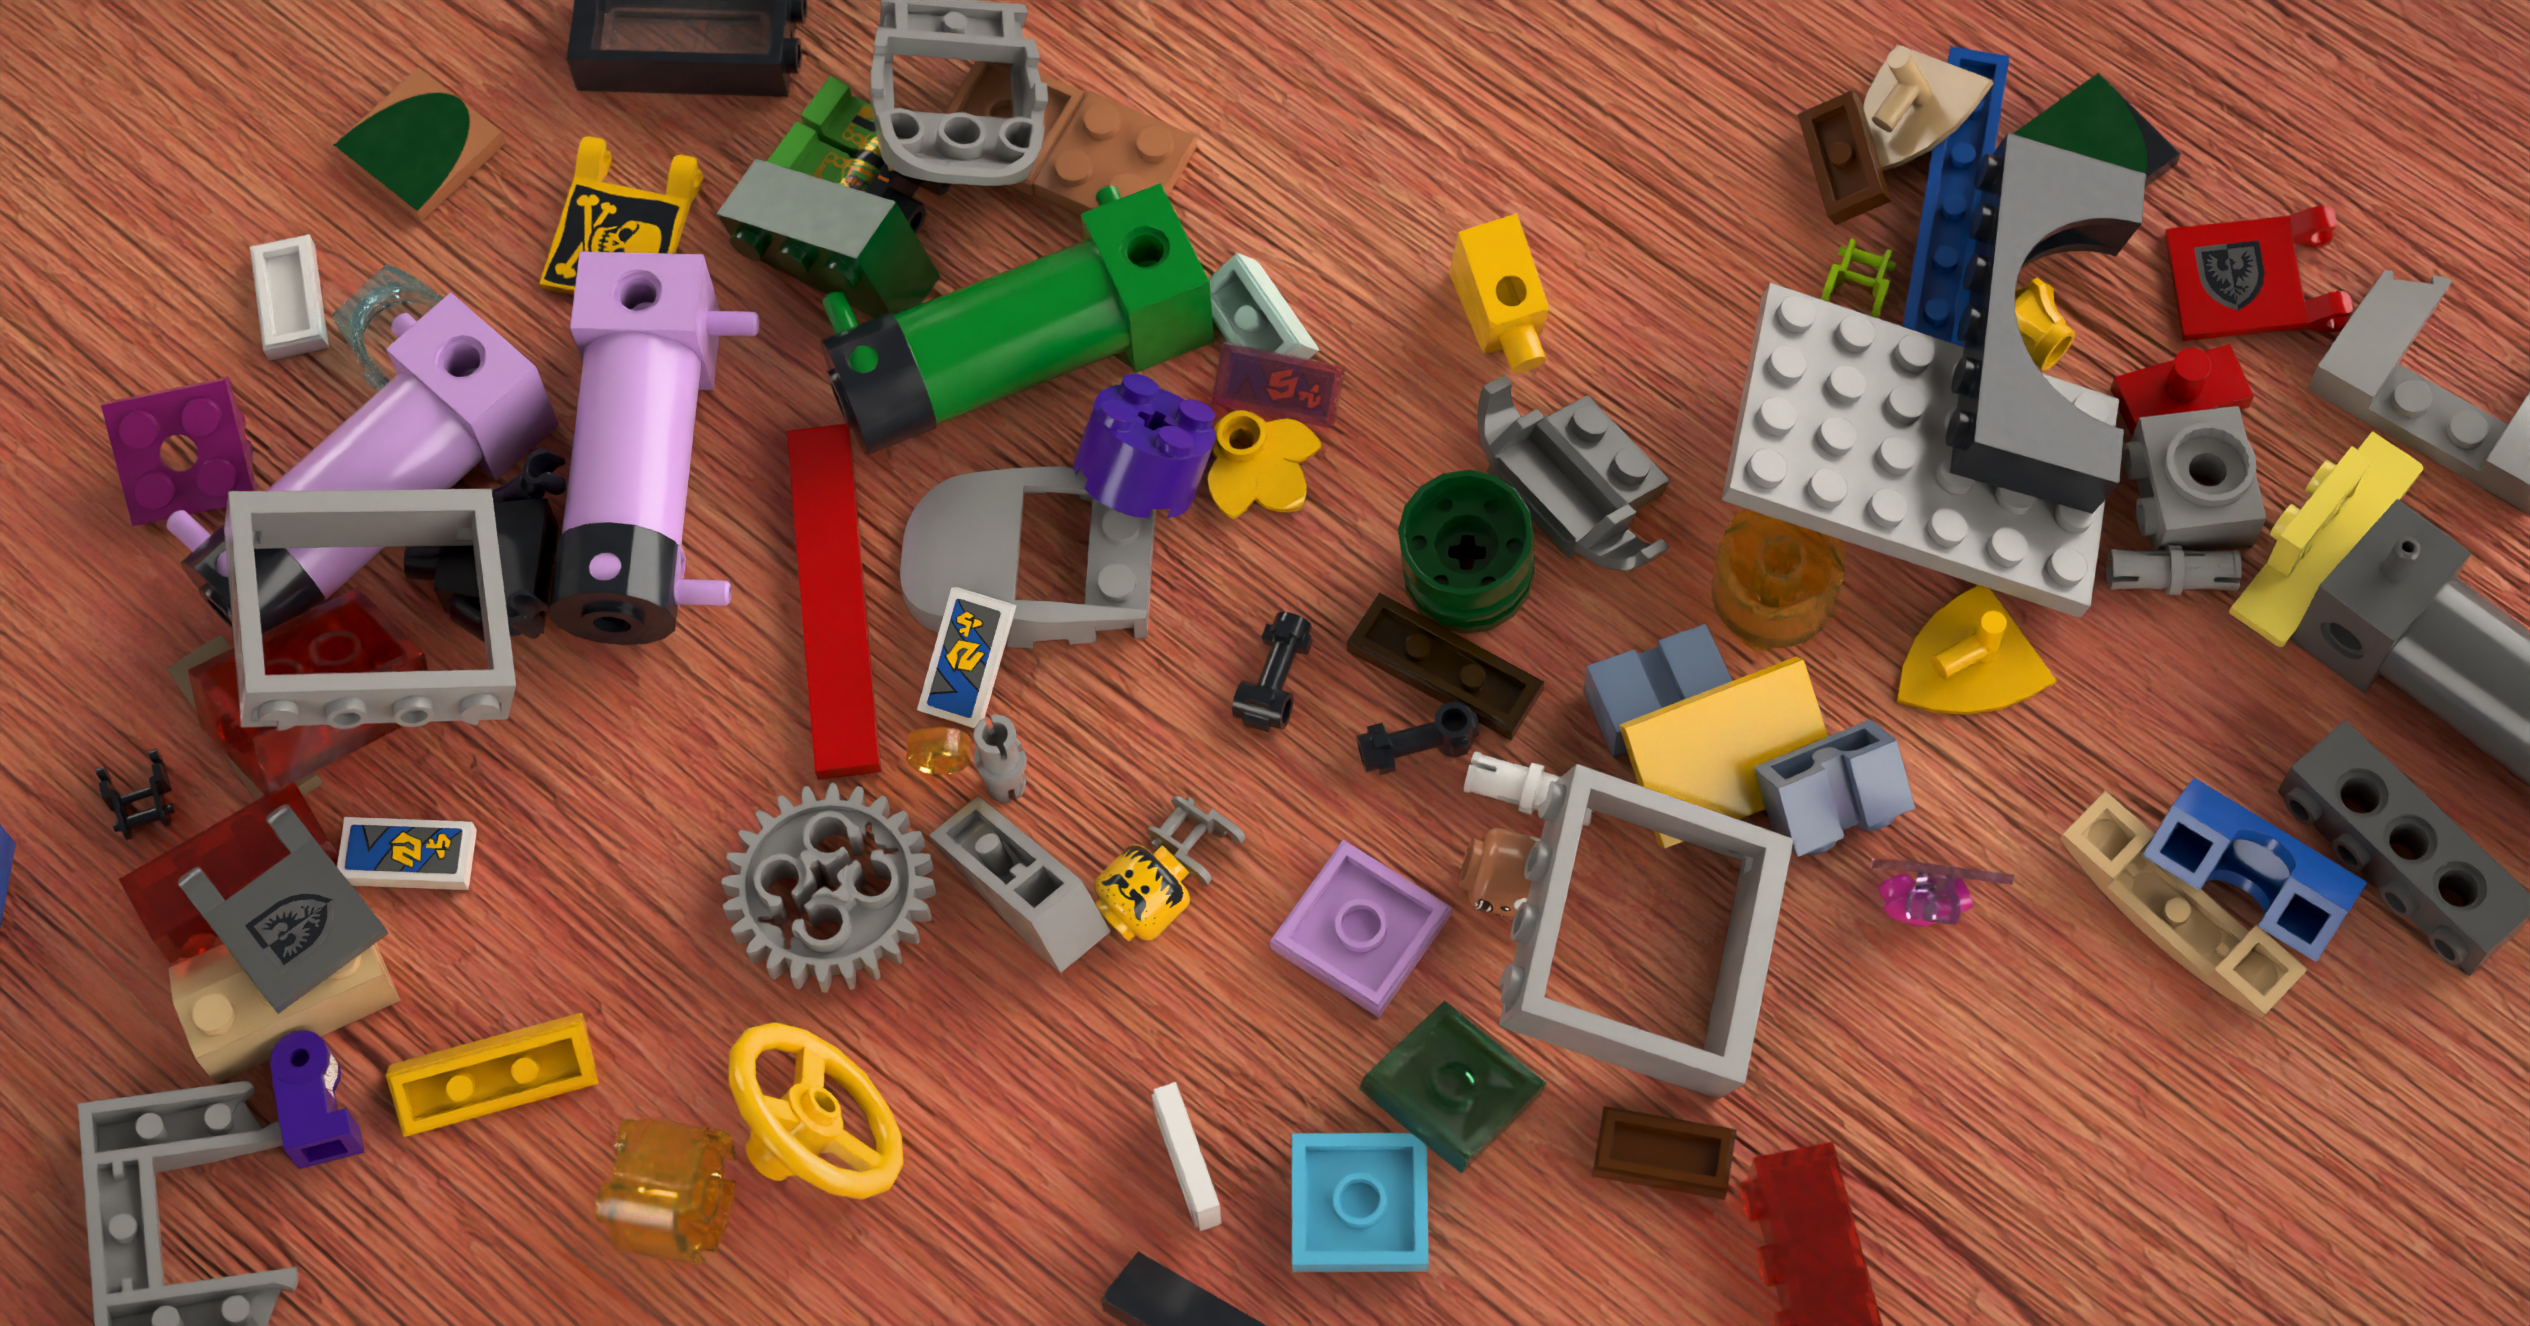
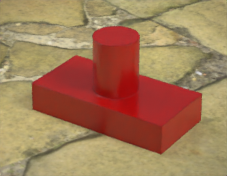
[2110,344,2254,436]

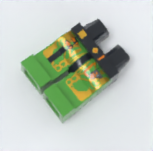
[767,75,953,235]

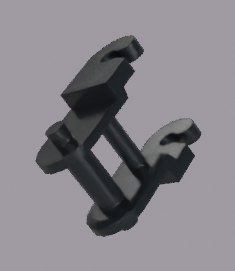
[96,748,175,840]

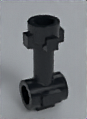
[1232,612,1313,732]
[1356,701,1479,775]

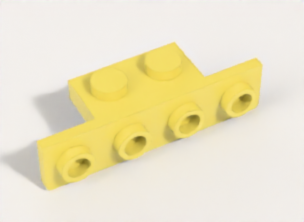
[2228,431,2423,647]

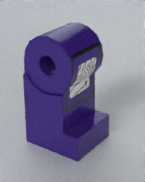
[270,1030,364,1169]

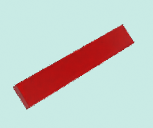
[787,424,881,780]

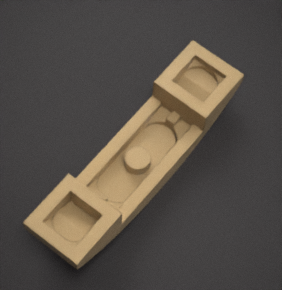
[2060,791,2308,1018]

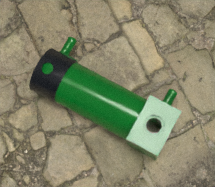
[820,183,1214,455]

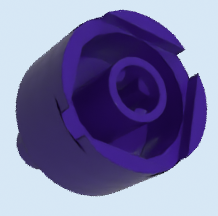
[1073,374,1215,518]

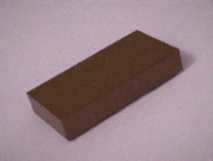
[1592,1106,1737,1200]

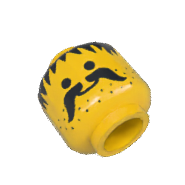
[1094,844,1190,942]

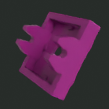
[101,377,258,526]

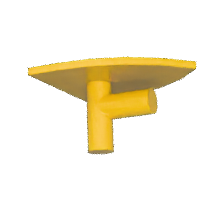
[1897,585,2057,715]

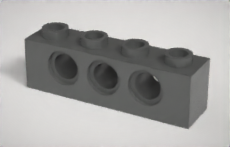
[2277,719,2530,976]

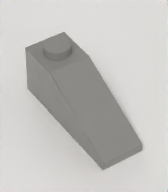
[929,796,1111,973]

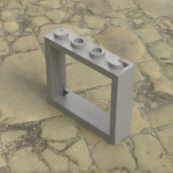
[224,489,516,731]
[1498,764,1794,1099]

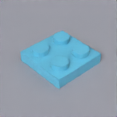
[1292,1133,1429,1272]

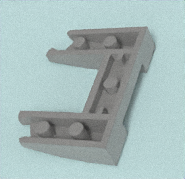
[2307,270,2530,514]
[78,1081,299,1326]

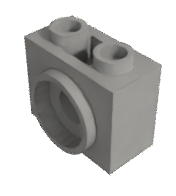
[2123,406,2267,551]

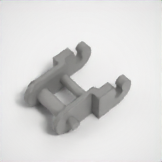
[1146,796,1246,886]

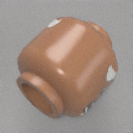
[1459,828,1541,919]

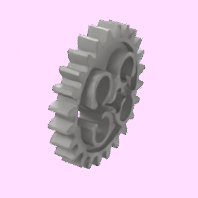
[721,783,936,992]

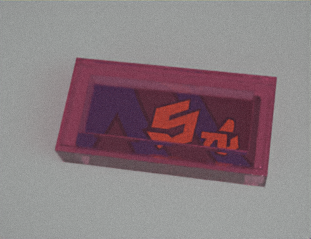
[1211,342,1346,428]

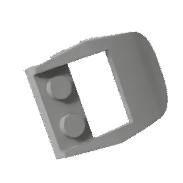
[869,0,1048,186]
[900,466,1156,648]

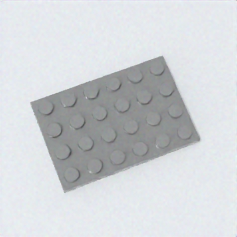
[1721,283,2119,618]

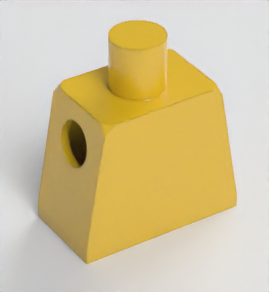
[1449,213,1549,373]

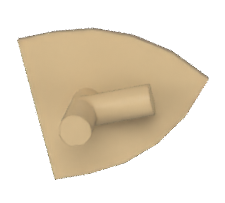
[1863,44,1993,171]

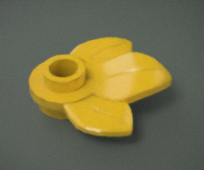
[1207,410,1322,519]

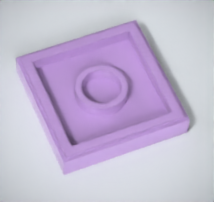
[1270,840,1452,1018]

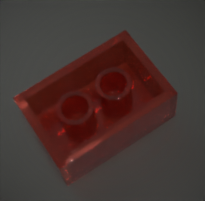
[187,587,428,796]

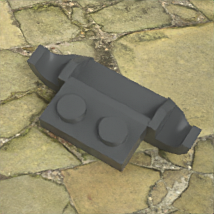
[1478,375,1670,570]

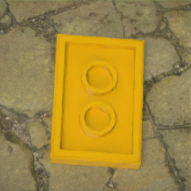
[1619,656,1828,849]

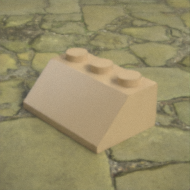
[168,943,401,1084]

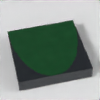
[2013,73,2181,187]

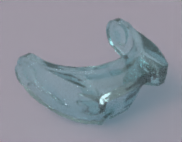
[331,264,443,390]

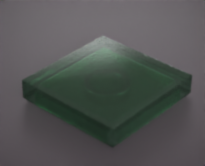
[1359,1000,1547,1174]

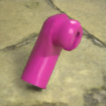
[1879,873,1973,927]

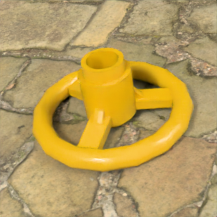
[729,1022,903,1200]

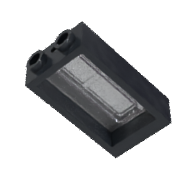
[566,0,807,97]

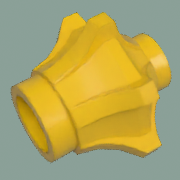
[2015,278,2075,371]

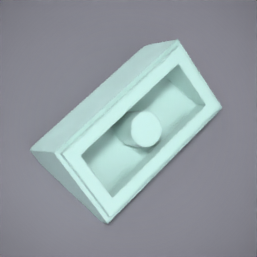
[1209,253,1319,364]

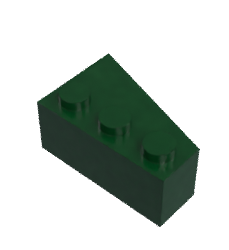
[717,159,940,318]

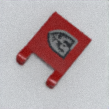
[2165,205,2353,341]

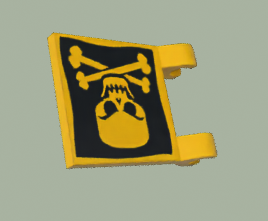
[539,136,703,295]

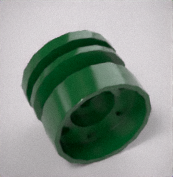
[1398,470,1535,634]

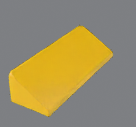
[385,1013,599,1137]

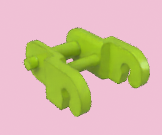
[1821,238,1896,319]

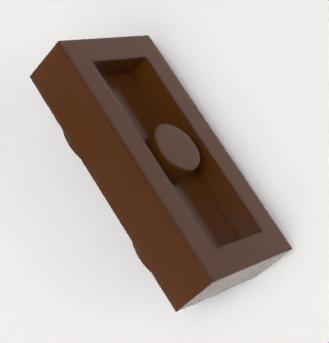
[1797,90,1891,225]

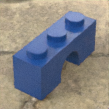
[2142,777,2367,962]

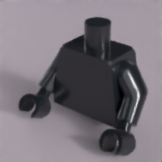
[404,448,566,643]

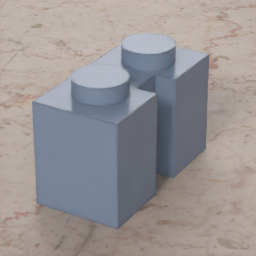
[1584,624,1732,757]
[1754,719,1915,857]

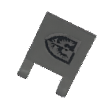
[178,804,389,1014]

